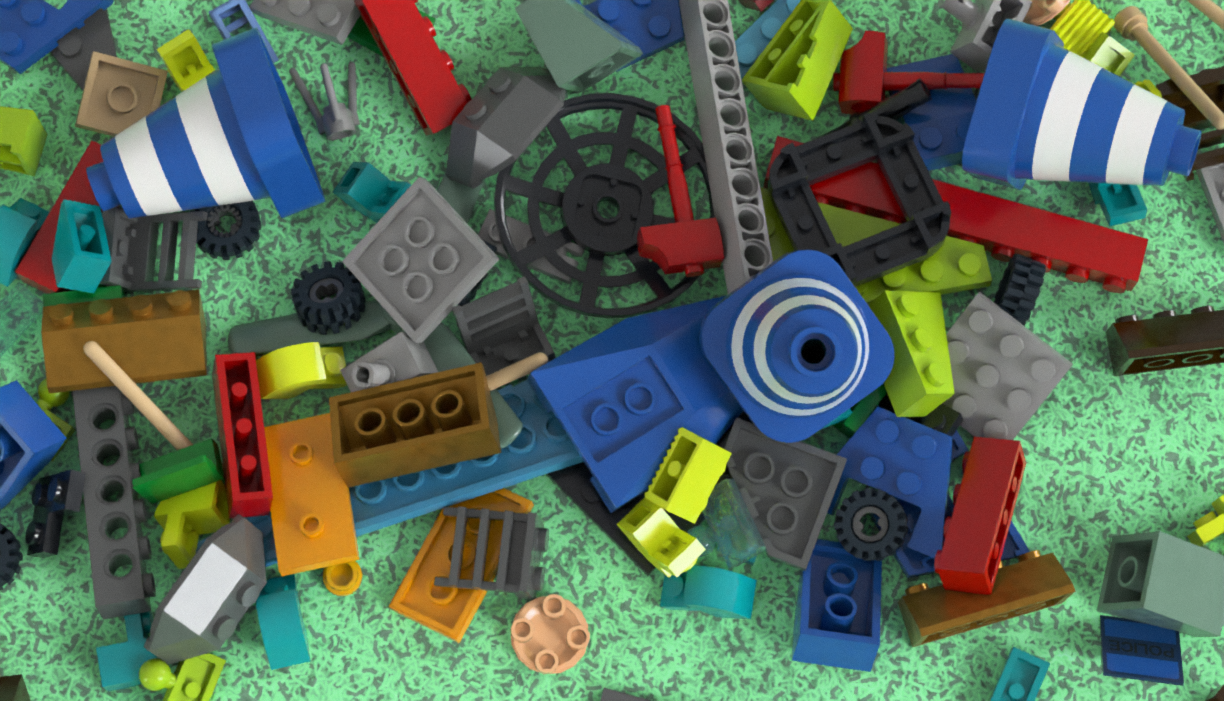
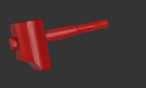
[833,31,985,115]
[637,105,724,277]

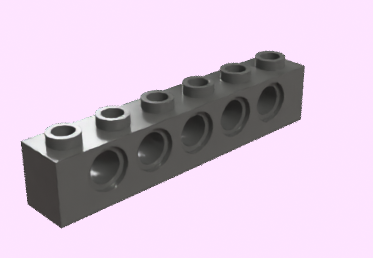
[72,386,156,620]

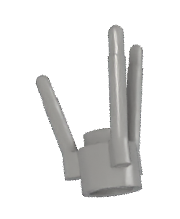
[289,62,360,141]

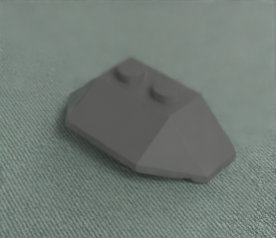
[446,67,566,189]
[144,514,267,664]

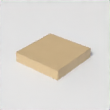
[75,51,168,137]

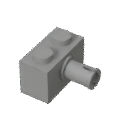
[938,0,1032,73]
[340,332,438,392]

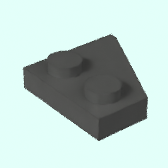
[50,8,117,91]

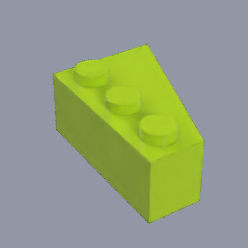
[742,0,853,121]
[0,106,48,176]
[868,290,955,417]

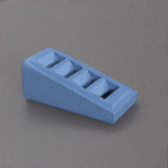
[209,0,279,63]

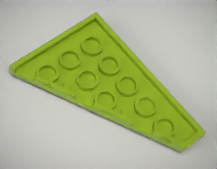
[760,187,992,304]

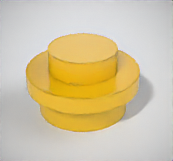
[322,561,363,596]

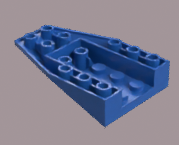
[527,295,743,513]

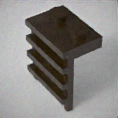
[1156,66,1224,182]

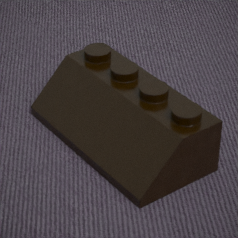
[1106,306,1224,376]

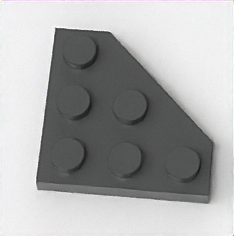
[724,418,847,571]

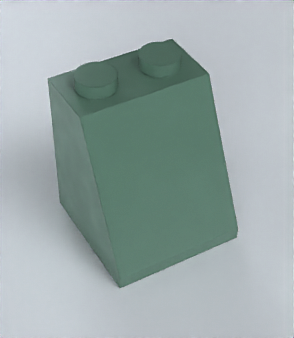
[515,0,643,93]
[1097,531,1224,637]

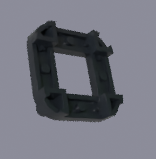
[768,112,951,287]

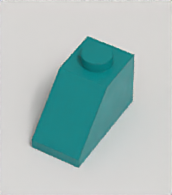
[52,199,112,294]

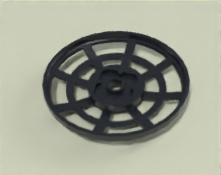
[494,93,715,318]

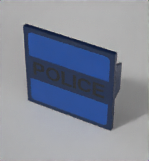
[1100,615,1184,686]

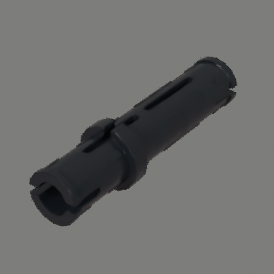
[822,78,932,136]

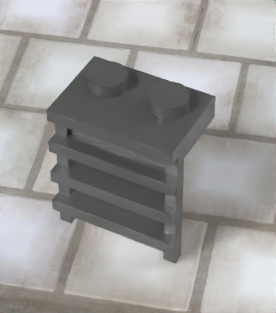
[100,207,208,294]
[452,276,556,376]
[434,506,549,601]

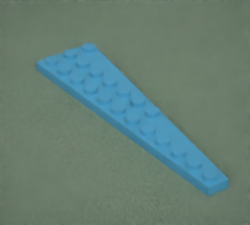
[196,380,584,567]

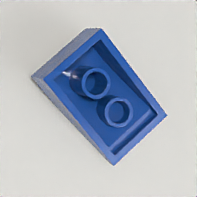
[887,54,977,171]
[0,380,67,511]
[792,539,882,672]

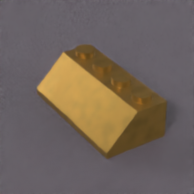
[41,289,207,393]
[329,362,501,488]
[898,550,1076,647]

